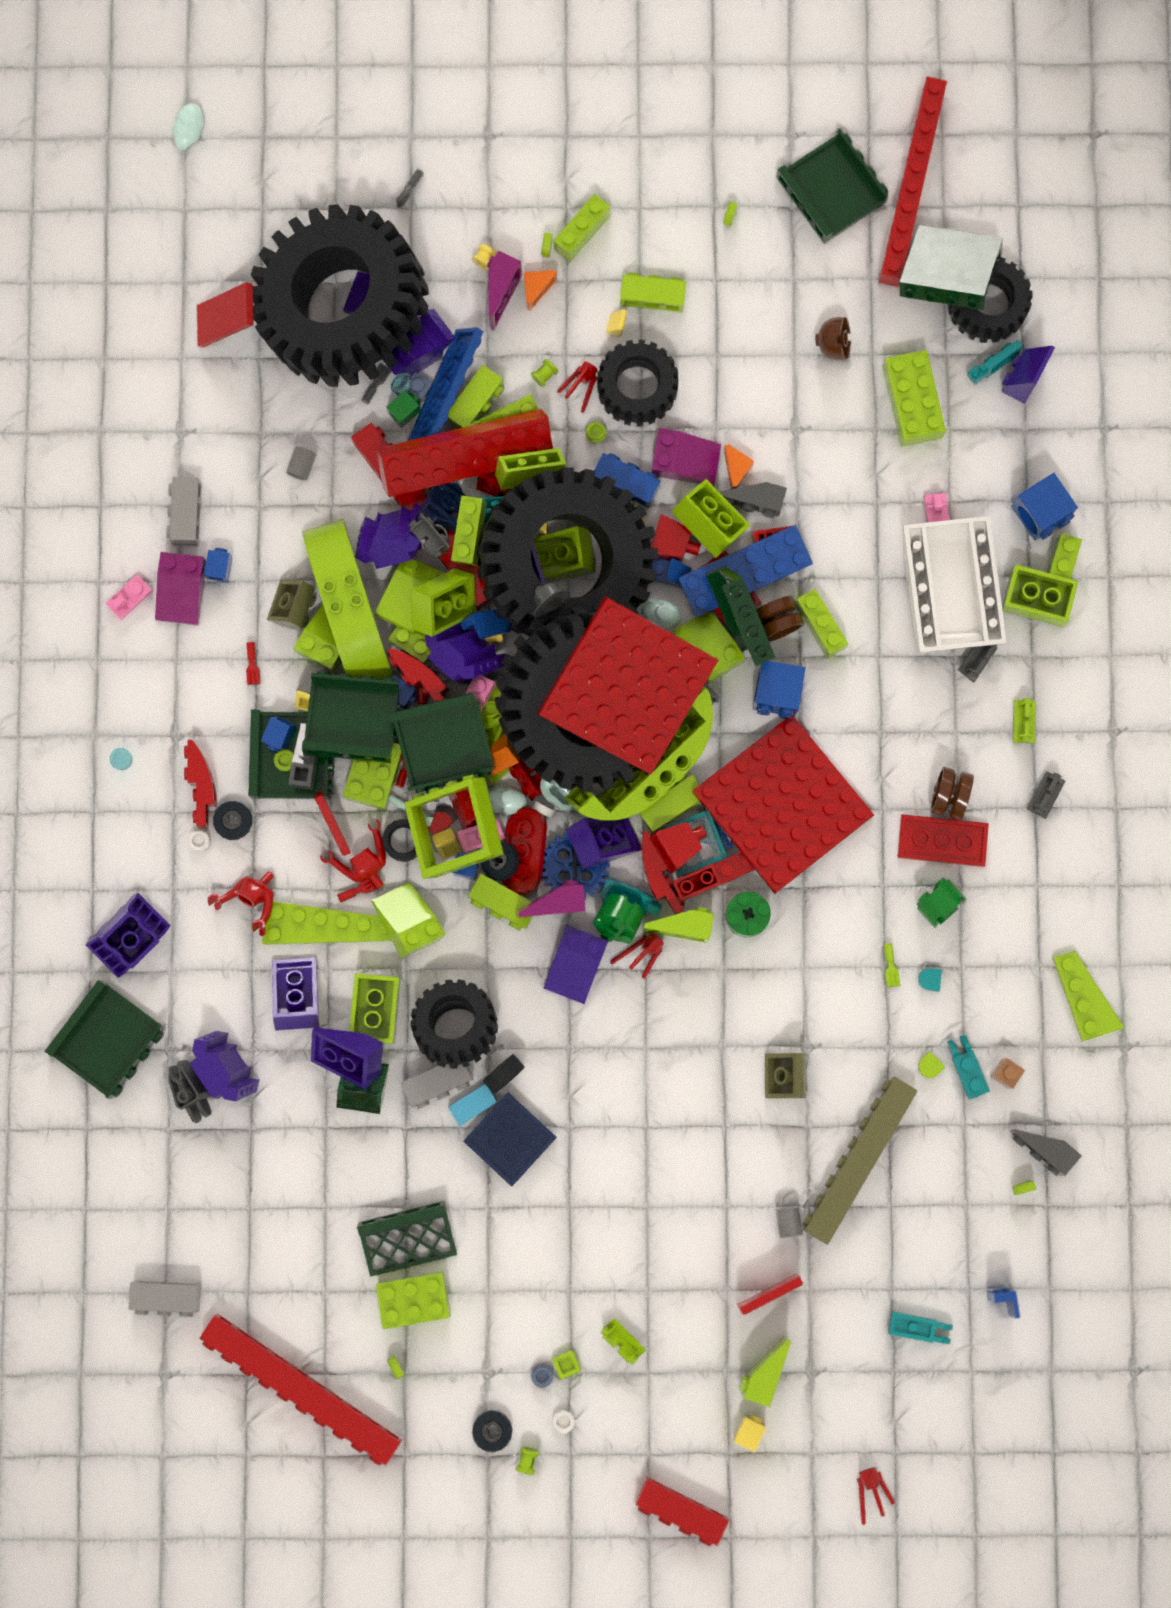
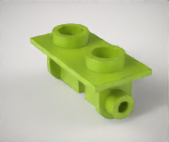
[1013,698,1036,744]
[600,1318,646,1365]

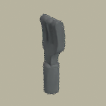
[396,169,424,208]
[361,365,391,404]

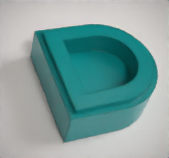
[918,968,942,992]

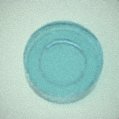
[391,374,412,396]
[109,748,133,770]

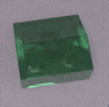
[336,1063,389,1114]

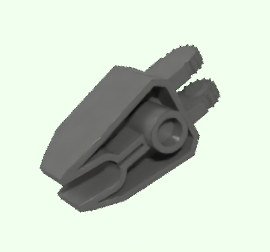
[168,1060,212,1123]

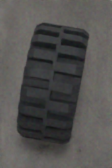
[948,257,1033,343]
[597,339,679,426]
[410,979,498,1069]

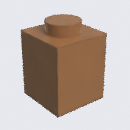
[990,1058,1025,1089]

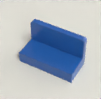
[460,608,512,639]
[986,1288,1020,1319]

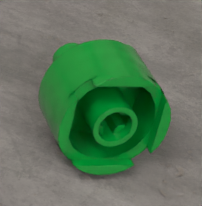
[916,877,967,928]
[725,892,771,938]
[593,894,644,944]

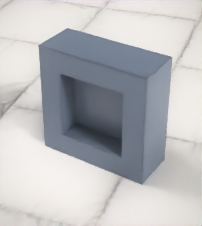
[404,372,433,402]

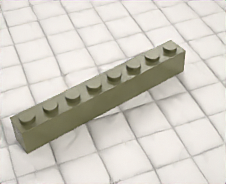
[802,1077,918,1245]

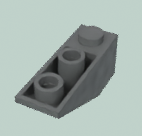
[719,482,787,518]
[289,723,318,790]
[1010,1129,1082,1176]

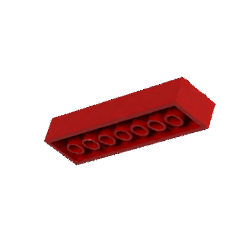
[376,409,553,497]

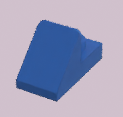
[651,558,692,588]

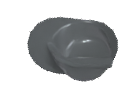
[533,582,571,617]

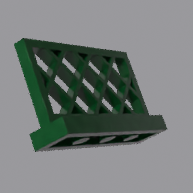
[357,1201,457,1277]

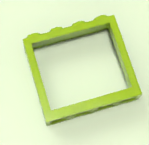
[404,775,504,879]

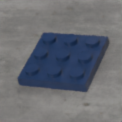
[463,1092,557,1187]

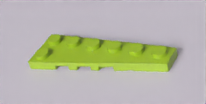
[262,902,392,945]

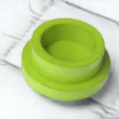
[585,422,607,443]

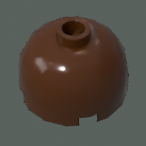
[815,317,851,360]

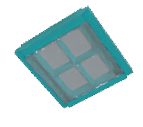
[660,810,728,877]

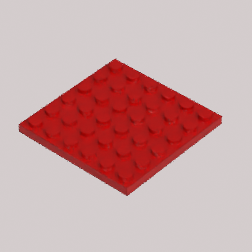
[537,596,719,774]
[692,715,874,894]

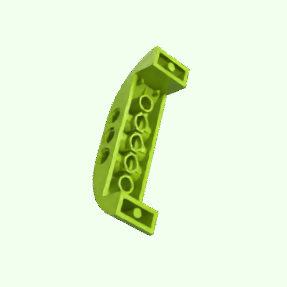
[302,519,393,680]
[563,686,713,820]

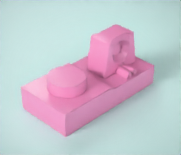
[924,493,949,523]
[105,575,153,620]
[465,676,496,711]
[456,818,505,853]

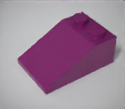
[487,250,522,331]
[652,428,721,486]
[155,552,206,625]
[516,880,586,917]

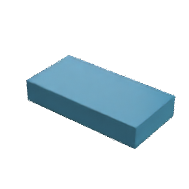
[448,1084,497,1126]

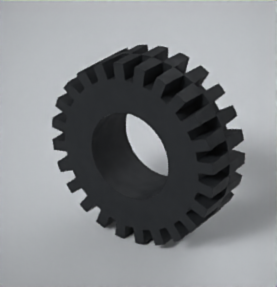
[251,204,429,387]
[476,467,658,637]
[495,607,635,792]

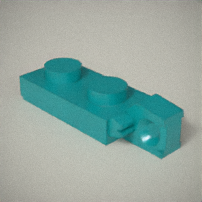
[967,340,1022,385]
[600,876,662,916]

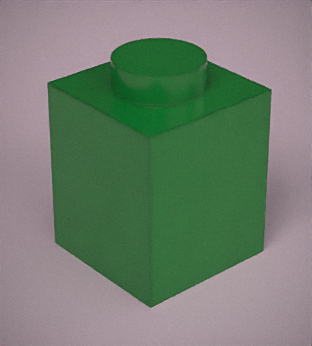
[386,390,421,428]

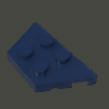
[415,482,467,532]

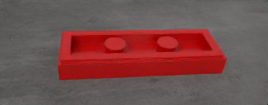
[314,791,351,856]

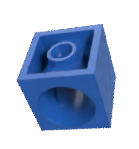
[1011,473,1078,541]
[752,661,806,719]

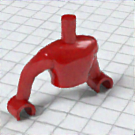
[320,819,386,889]
[208,871,274,936]

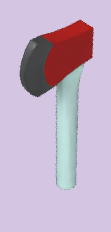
[389,794,458,835]

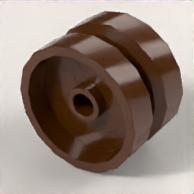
[756,596,805,642]
[930,766,974,821]

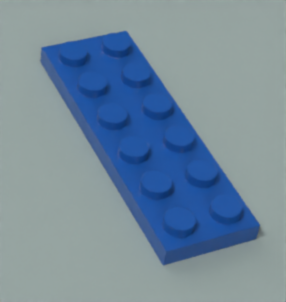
[408,327,484,441]
[678,525,813,618]

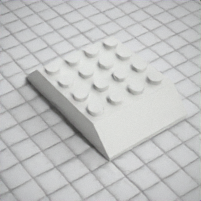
[903,516,1007,653]

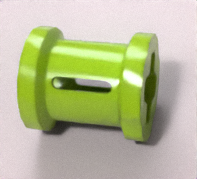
[530,359,558,388]
[515,1447,540,1475]

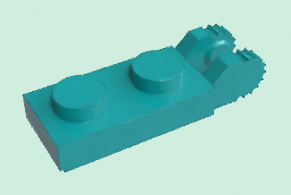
[947,1034,990,1100]
[888,1311,953,1344]

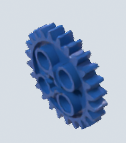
[542,832,610,900]

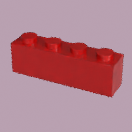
[635,1477,729,1546]

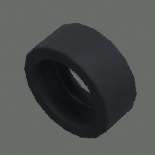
[382,819,417,862]
[483,1054,525,1094]

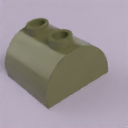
[267,580,316,630]
[765,1053,807,1098]

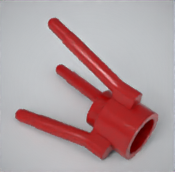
[557,361,598,413]
[610,932,664,979]
[857,1467,895,1525]

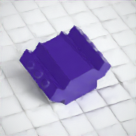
[390,309,455,377]
[355,503,422,569]
[425,623,505,683]
[85,893,171,978]
[190,1031,260,1102]

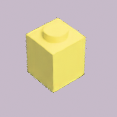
[733,1414,766,1452]

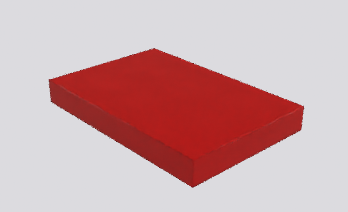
[737,1274,803,1315]

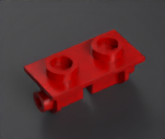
[509,757,542,801]

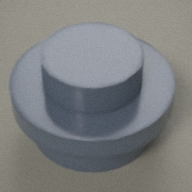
[531,1364,554,1388]

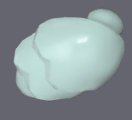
[172,103,204,150]
[637,599,682,629]
[540,779,577,812]
[487,785,527,815]

